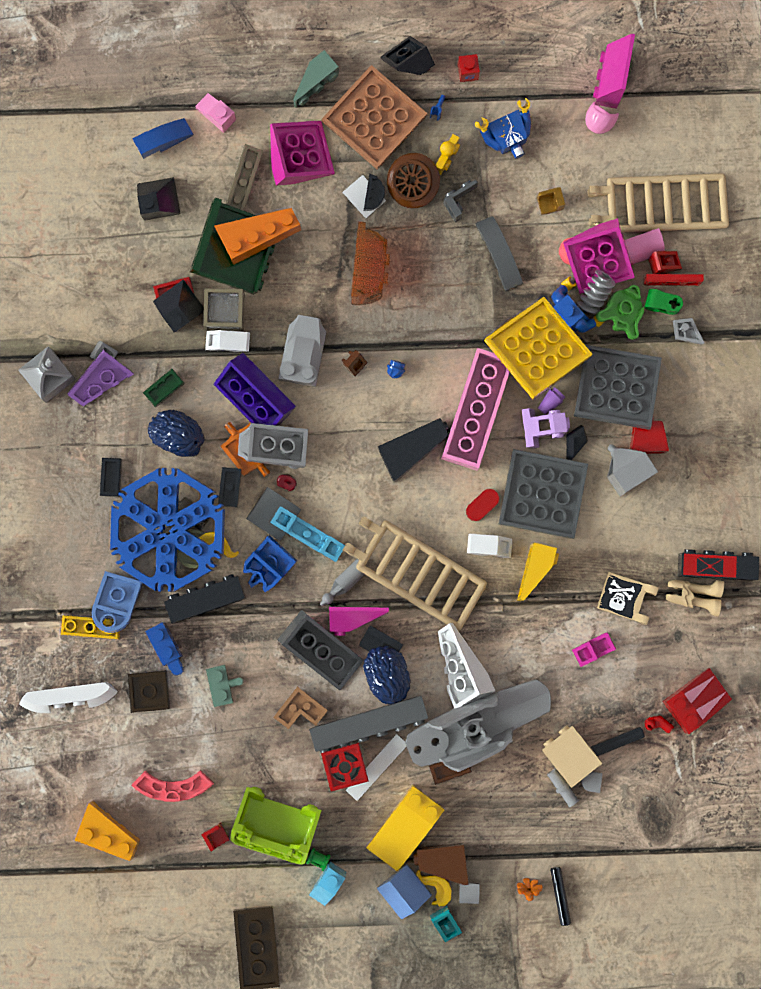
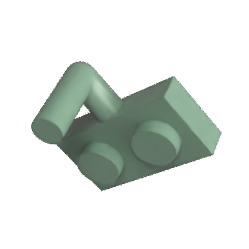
[206,665,244,707]

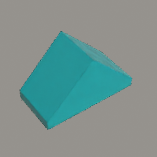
[430,905,462,942]

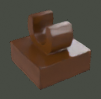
[342,350,368,377]

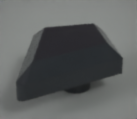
[566,425,588,460]

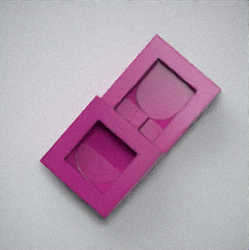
[572,631,616,667]

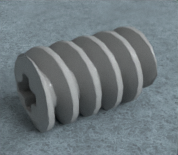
[577,270,615,313]

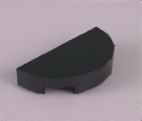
[363,173,385,211]

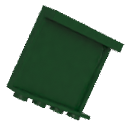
[190,197,275,295]

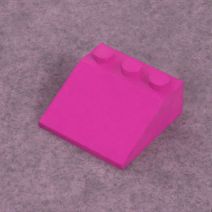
[593,34,635,109]

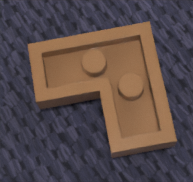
[273,686,328,729]

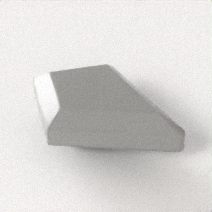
[673,318,704,345]

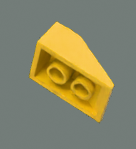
[517,542,559,602]

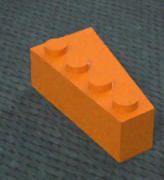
[214,208,301,265]

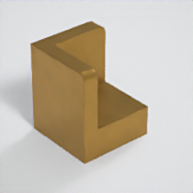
[537,187,566,215]

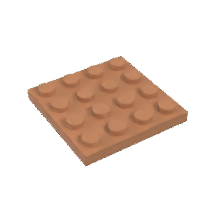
[322,65,427,170]

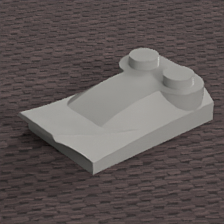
[278,315,326,387]
[238,423,308,469]

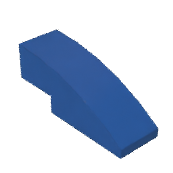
[132,118,194,159]

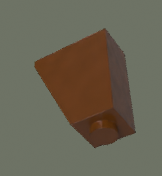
[413,843,469,885]

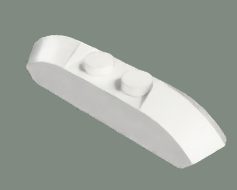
[20,682,118,713]

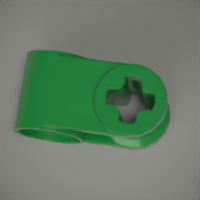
[644,289,683,315]

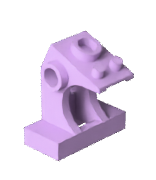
[522,408,570,449]

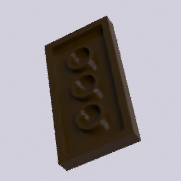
[233,906,280,989]

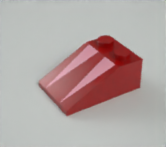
[662,668,732,734]

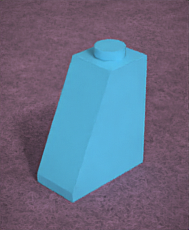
[309,862,346,906]

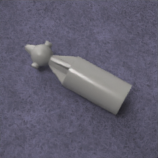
[320,559,365,606]

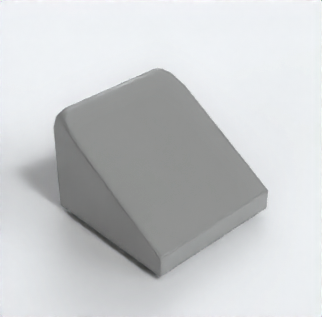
[89,341,118,360]

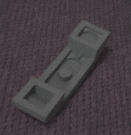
[475,216,523,291]

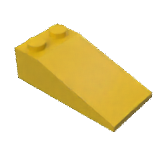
[366,784,445,871]

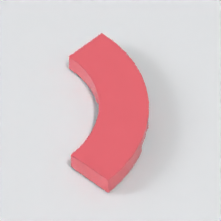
[131,770,214,802]

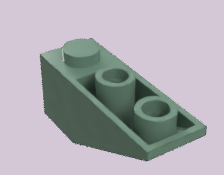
[293,50,339,108]

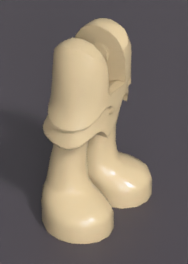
[666,580,724,617]

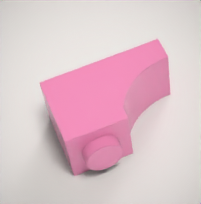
[195,93,236,133]

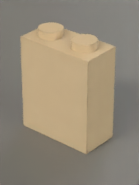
[542,725,603,788]

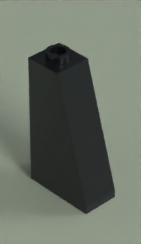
[378,418,450,483]

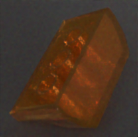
[351,221,390,305]

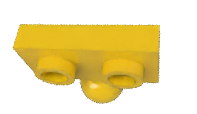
[436,134,461,175]

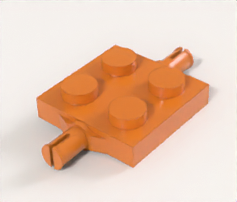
[221,422,270,477]

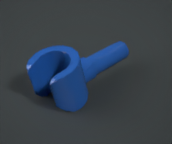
[430,95,445,121]

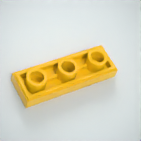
[61,615,120,639]

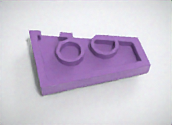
[67,349,134,406]

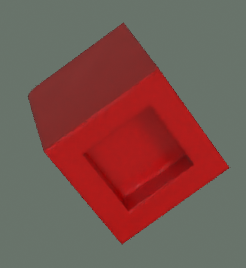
[201,822,230,852]

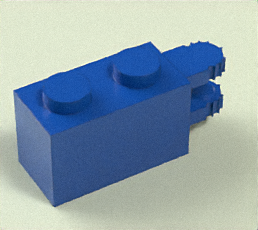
[145,622,184,676]

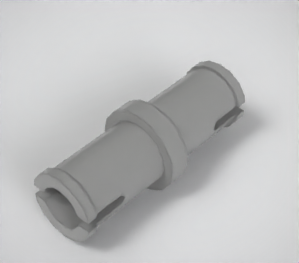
[547,768,579,807]

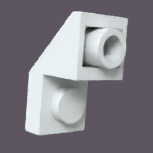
[206,330,250,352]
[467,534,512,558]

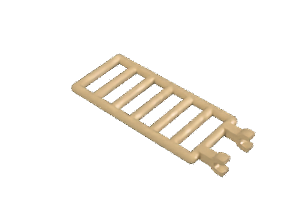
[587,173,729,233]
[343,516,487,631]

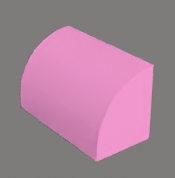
[625,228,665,265]

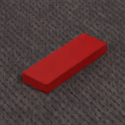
[643,274,704,286]

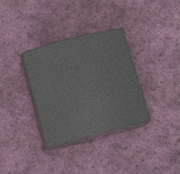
[246,487,301,541]

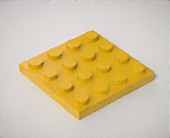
[485,297,592,399]

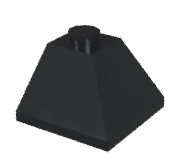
[381,36,435,75]
[137,177,181,221]
[153,279,204,333]

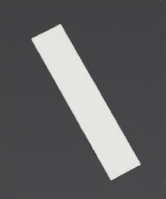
[346,734,406,801]

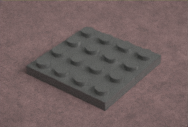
[574,345,662,430]
[498,449,588,539]

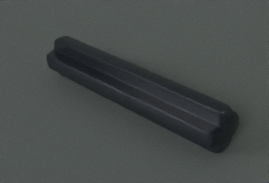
[591,727,645,756]
[550,867,571,926]

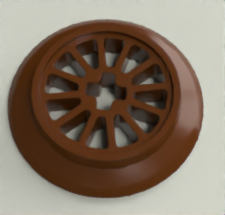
[387,153,440,208]

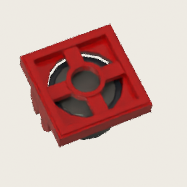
[321,743,369,791]

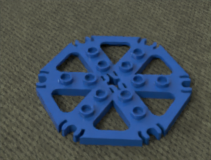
[110,468,225,592]

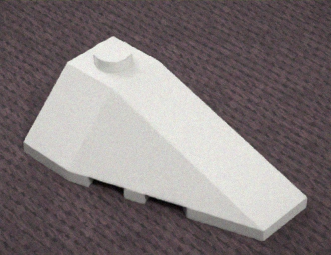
[438,623,495,708]

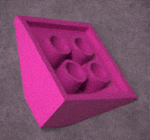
[270,121,335,186]
[563,218,635,294]
[329,607,389,636]

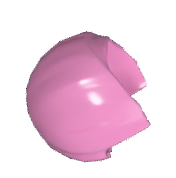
[585,101,619,134]

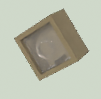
[203,288,245,331]

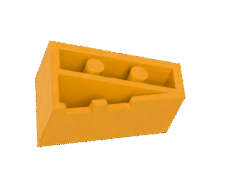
[75,801,140,861]

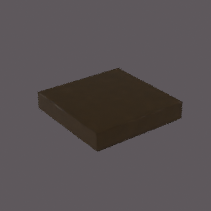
[128,670,170,713]

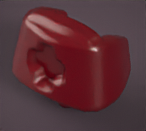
[277,474,297,492]

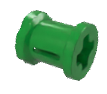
[306,847,330,871]

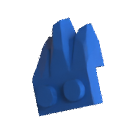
[243,535,298,592]

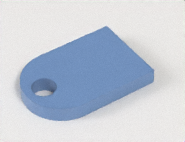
[92,571,142,633]

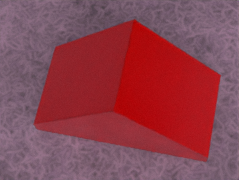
[648,251,682,274]

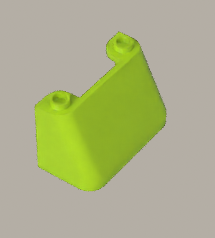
[230,787,322,865]

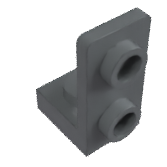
[443,180,478,222]

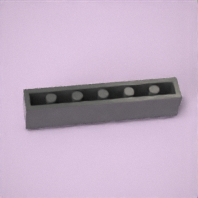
[309,695,428,753]

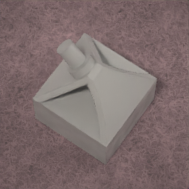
[18,346,76,403]
[607,444,658,496]

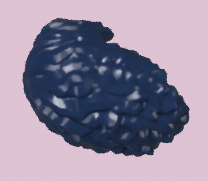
[148,410,205,457]
[363,646,411,705]

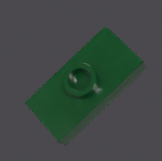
[143,369,185,408]

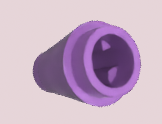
[538,387,565,415]

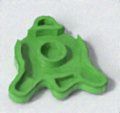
[596,285,644,340]

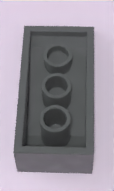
[277,610,364,691]

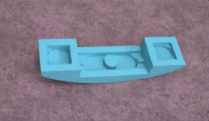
[270,506,345,562]

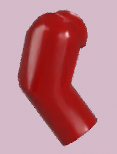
[645,715,674,734]

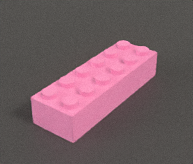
[441,348,510,471]

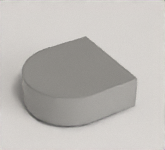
[581,772,602,793]

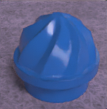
[387,360,405,379]

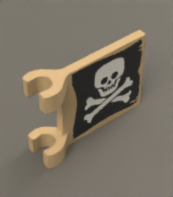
[597,572,659,625]

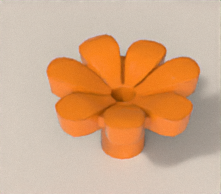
[517,878,543,901]

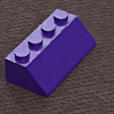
[213,353,296,426]

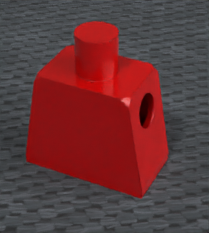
[630,419,669,454]

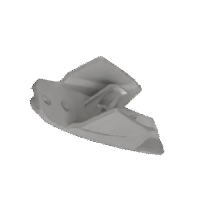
[405,679,551,772]

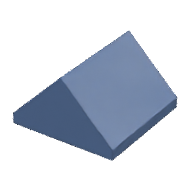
[377,864,432,919]

